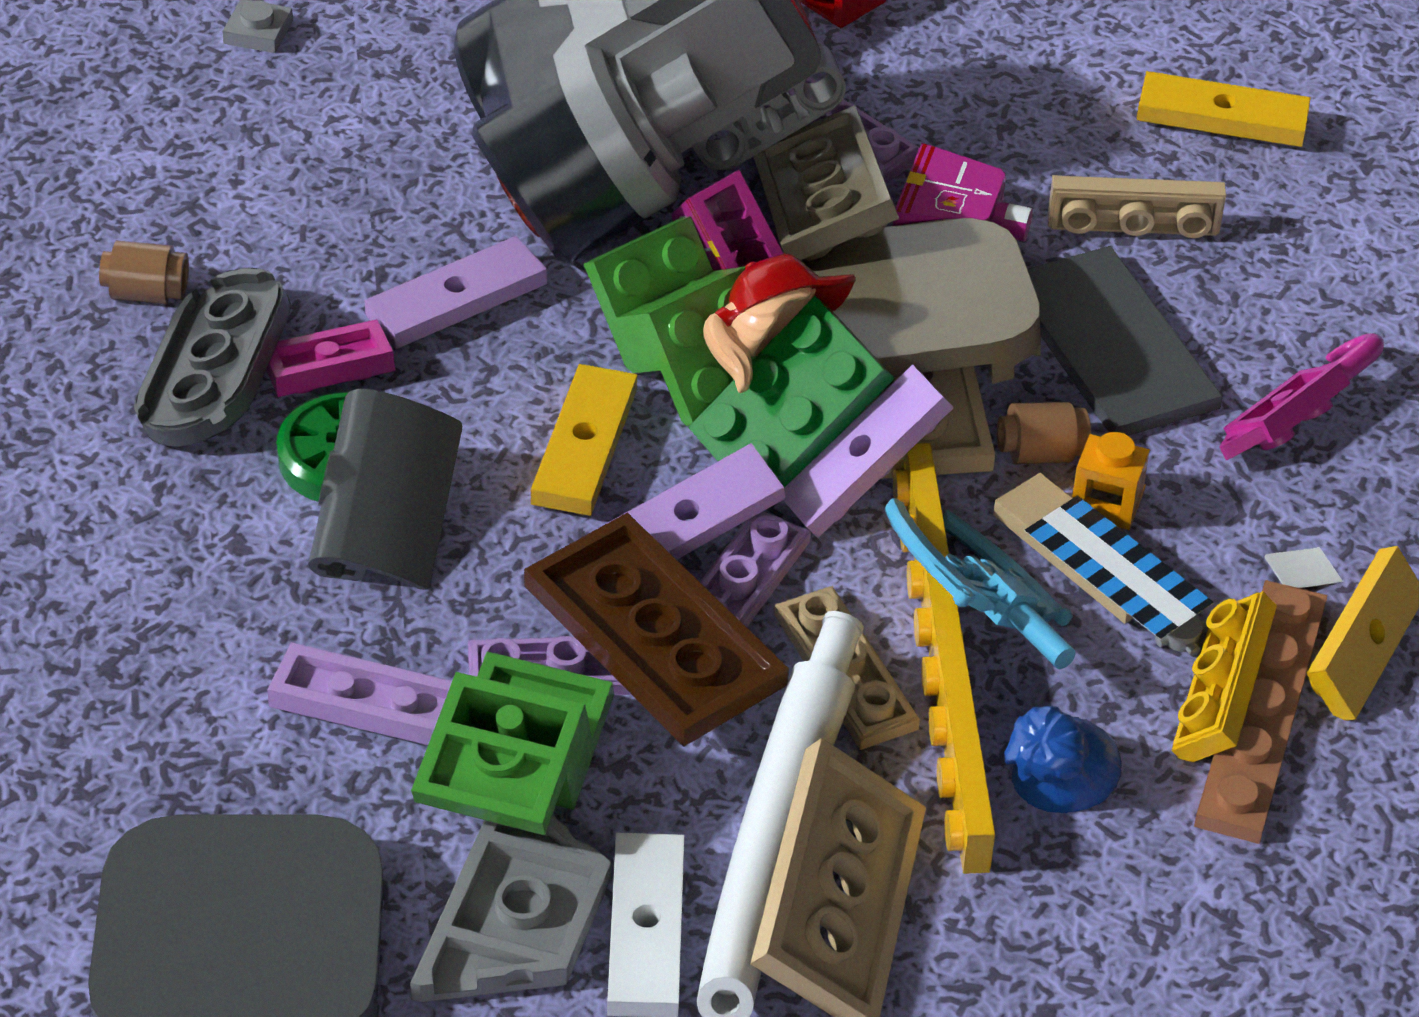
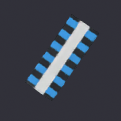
[1024,495,1214,640]

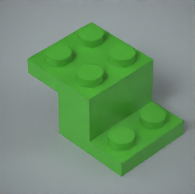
[583,216,773,426]
[411,651,614,835]

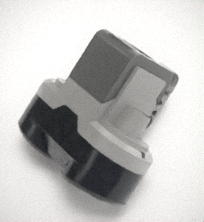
[454,0,846,263]

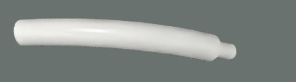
[697,611,864,1017]

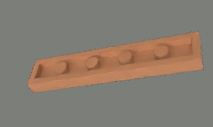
[1194,580,1328,844]

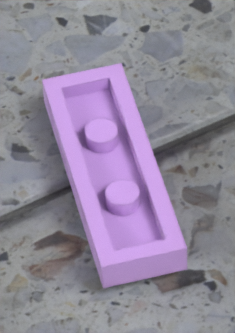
[267,642,452,745]

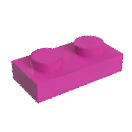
[266,319,395,397]

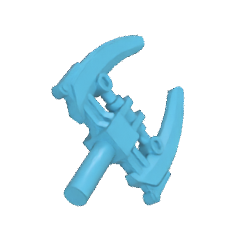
[885,498,1076,669]

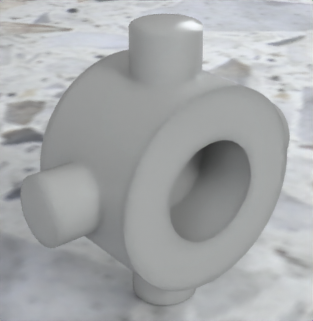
[1155,615,1208,657]

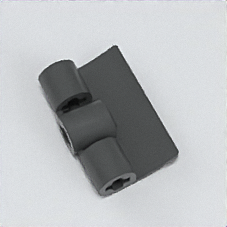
[308,389,463,590]

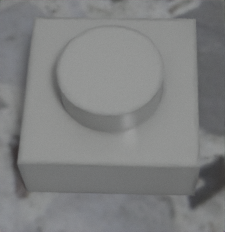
[222,0,293,53]

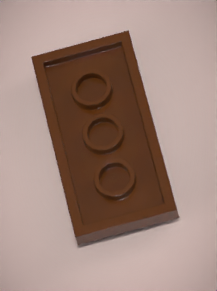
[524,512,789,747]

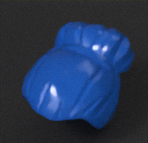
[1004,706,1122,813]

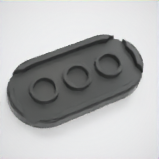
[134,268,291,446]

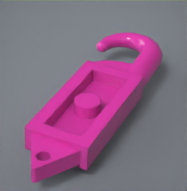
[1219,333,1384,460]

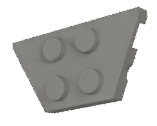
[410,815,611,1002]

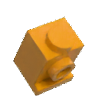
[1072,432,1150,530]

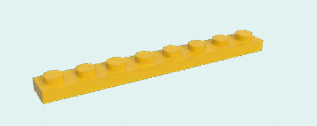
[893,443,995,874]

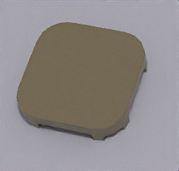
[801,218,1041,384]

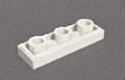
[607,833,684,1017]

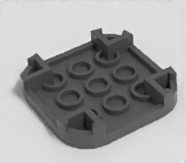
[88,814,385,1017]

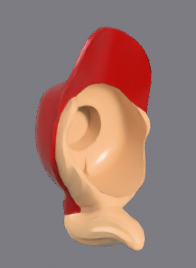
[703,254,856,393]

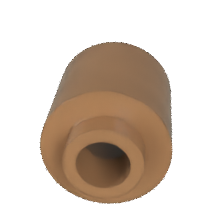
[99,240,189,304]
[997,402,1091,464]

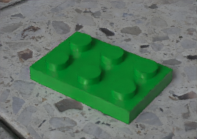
[688,296,895,488]

